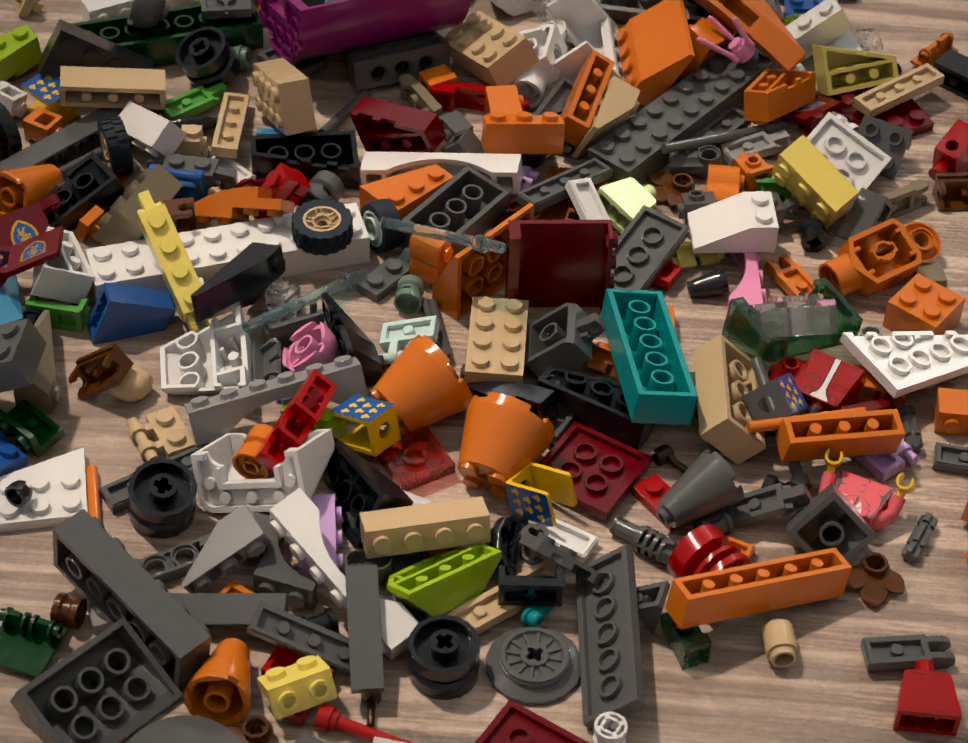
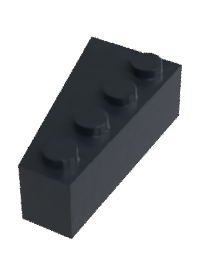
[38,19,154,77]
[250,130,360,190]

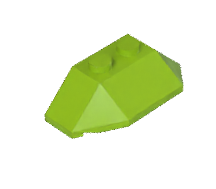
[387,543,502,617]

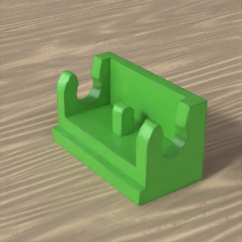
[25,295,92,333]

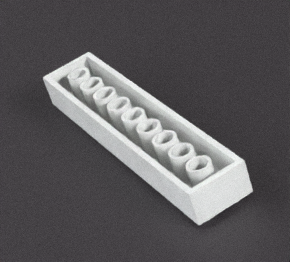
[86,203,370,302]

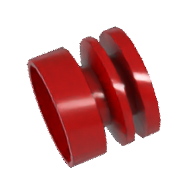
[667,524,752,579]

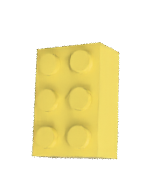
[772,135,859,230]

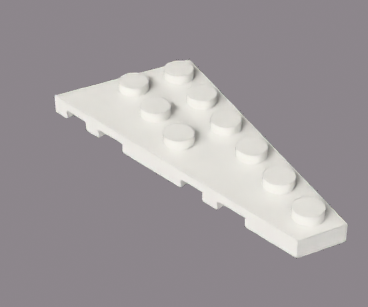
[839,331,968,398]
[0,447,88,532]

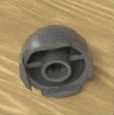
[126,0,170,30]

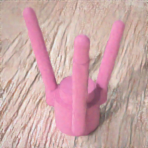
[697,15,755,64]

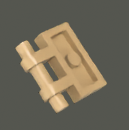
[126,406,196,461]

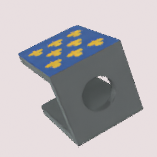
[742,373,807,421]

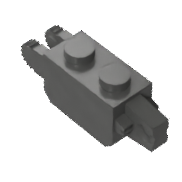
[143,153,238,191]

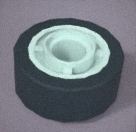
[360,199,404,253]

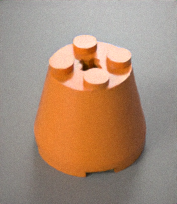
[369,335,473,438]
[457,392,555,499]

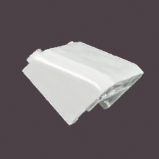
[190,429,334,513]

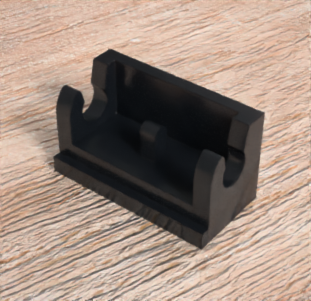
[498,565,564,607]

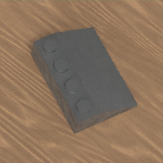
[10,617,183,743]

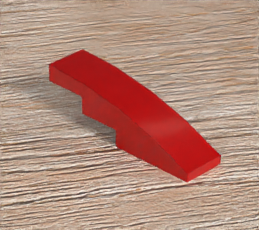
[254,368,337,474]

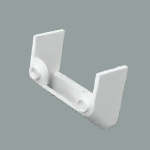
[547,0,624,84]

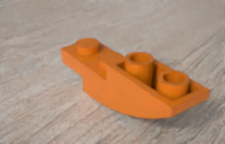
[194,187,295,225]

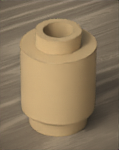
[761,618,798,668]

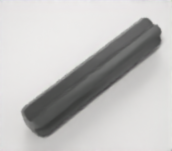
[422,298,452,363]

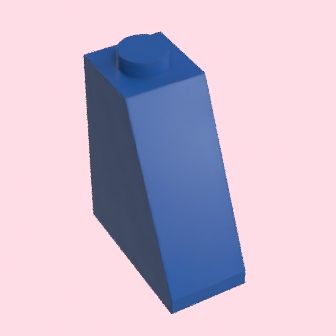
[87,282,175,344]

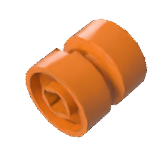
[232,424,273,479]

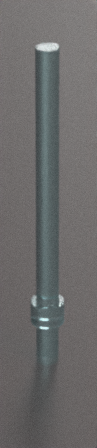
[379,217,506,254]
[242,267,370,333]

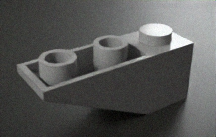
[181,504,272,593]

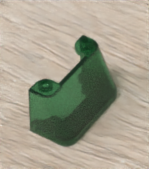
[722,277,863,362]

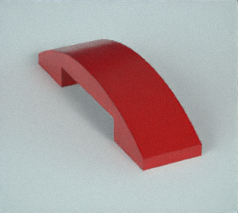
[429,83,530,112]

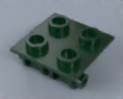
[0,607,69,678]

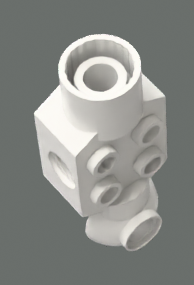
[510,20,568,108]

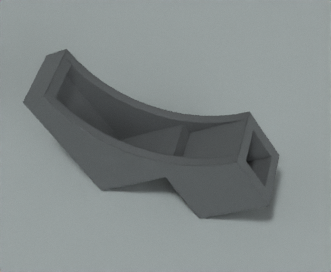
[246,512,318,611]

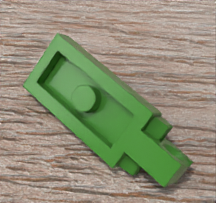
[159,82,228,121]

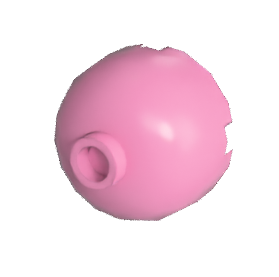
[281,321,339,373]

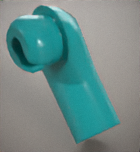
[521,606,555,627]

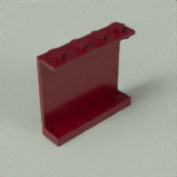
[505,220,618,315]

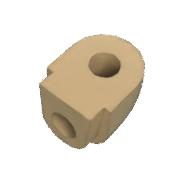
[111,362,154,402]

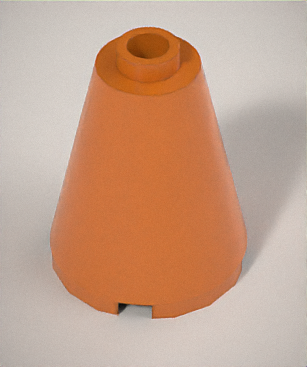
[0,164,63,216]
[184,638,251,727]

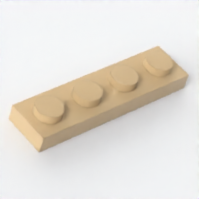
[852,63,945,117]
[211,92,250,159]
[444,559,566,635]

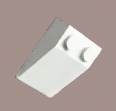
[687,191,779,253]

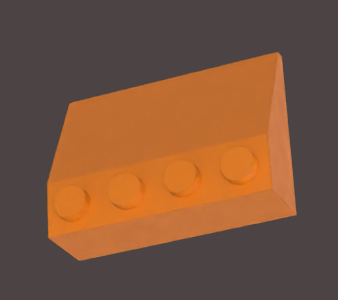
[616,0,695,107]
[432,203,534,321]

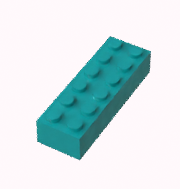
[600,288,697,425]

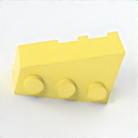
[811,44,899,96]

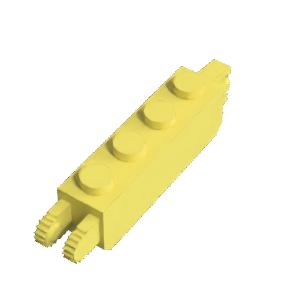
[137,190,214,333]

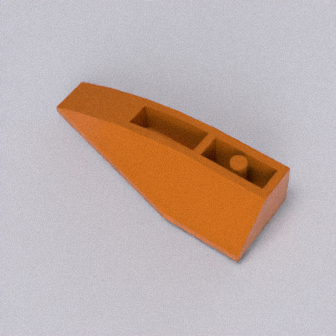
[694,0,806,73]

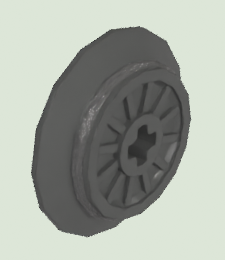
[486,626,581,704]

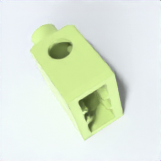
[597,177,657,234]

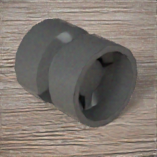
[297,170,345,207]

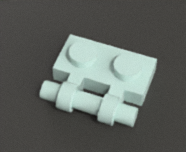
[379,315,440,365]

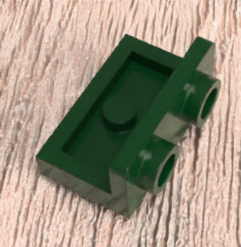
[0,399,65,458]

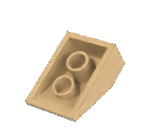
[571,76,640,159]

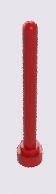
[314,703,412,743]

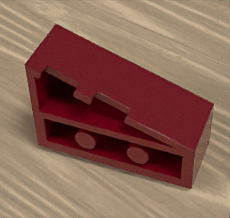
[349,96,446,153]

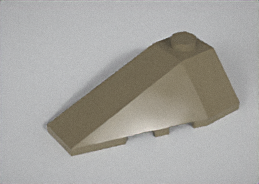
[13,310,62,415]

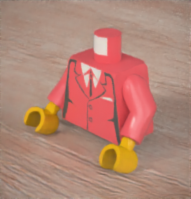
[818,448,916,532]

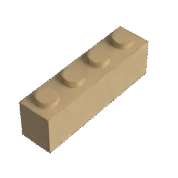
[60,66,166,110]
[359,496,491,559]

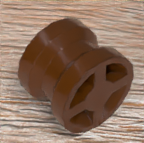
[50,592,88,630]

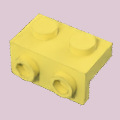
[257,656,337,720]

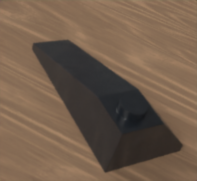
[323,437,413,548]

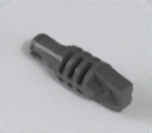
[610,515,678,566]

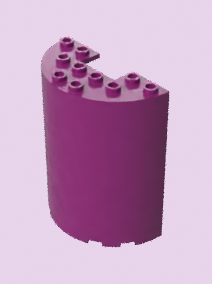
[257,0,471,63]

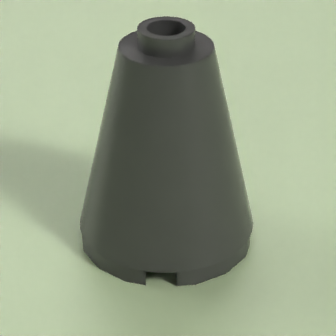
[656,449,744,528]

